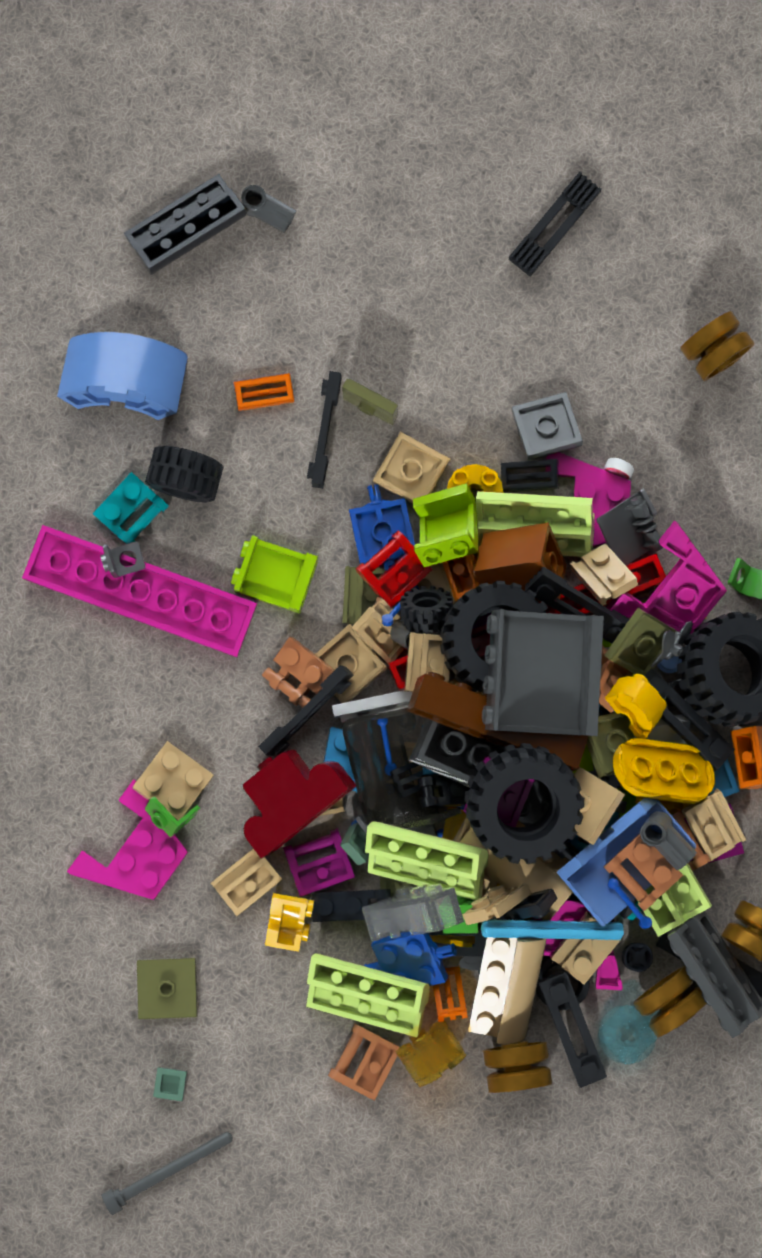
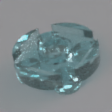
[598,1005,657,1065]

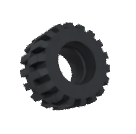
[145,446,224,503]

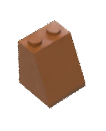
[473,522,566,602]

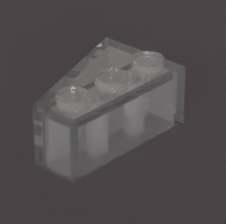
[362,884,464,942]

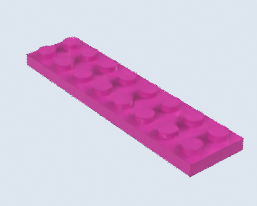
[22,525,257,658]

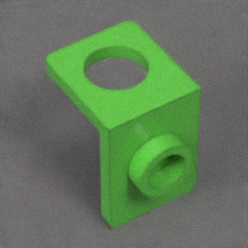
[728,558,762,600]
[145,797,200,838]

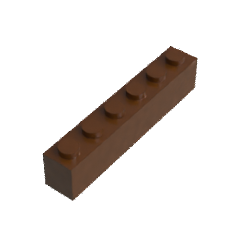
[407,672,588,771]

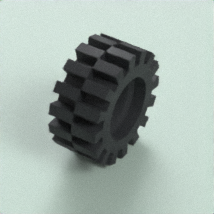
[400,586,453,634]

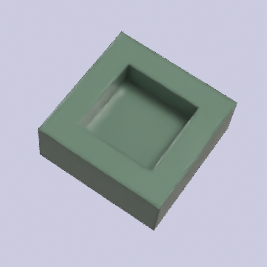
[340,823,369,865]
[153,1067,187,1101]

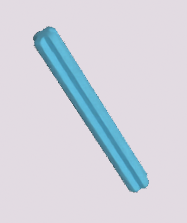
[481,919,624,940]

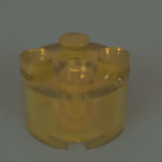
[395,1020,466,1087]

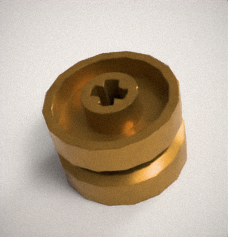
[680,311,755,381]
[721,900,762,962]
[633,965,707,1037]
[483,1041,553,1093]

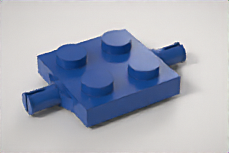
[349,484,415,571]
[364,927,457,986]

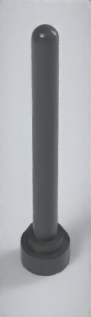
[101,1132,233,1215]

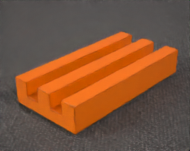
[234,373,294,411]
[433,966,468,1022]

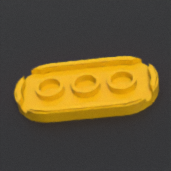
[613,738,715,804]

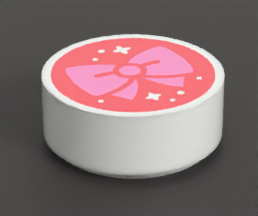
[604,458,634,480]

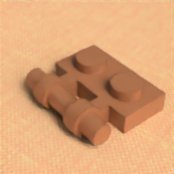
[262,637,335,708]

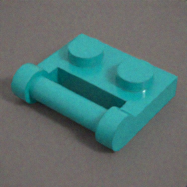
[93,472,169,544]

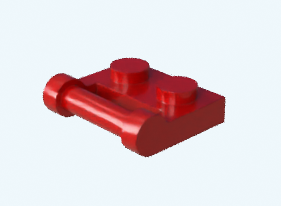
[355,530,433,608]

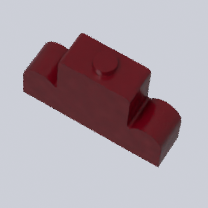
[243,749,357,859]

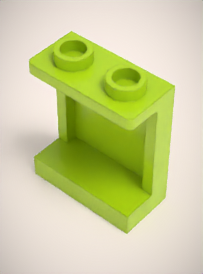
[413,483,478,567]
[231,535,318,614]

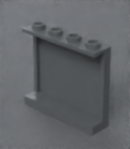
[482,609,604,736]

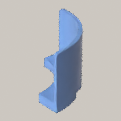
[57,332,188,420]
[557,798,696,926]

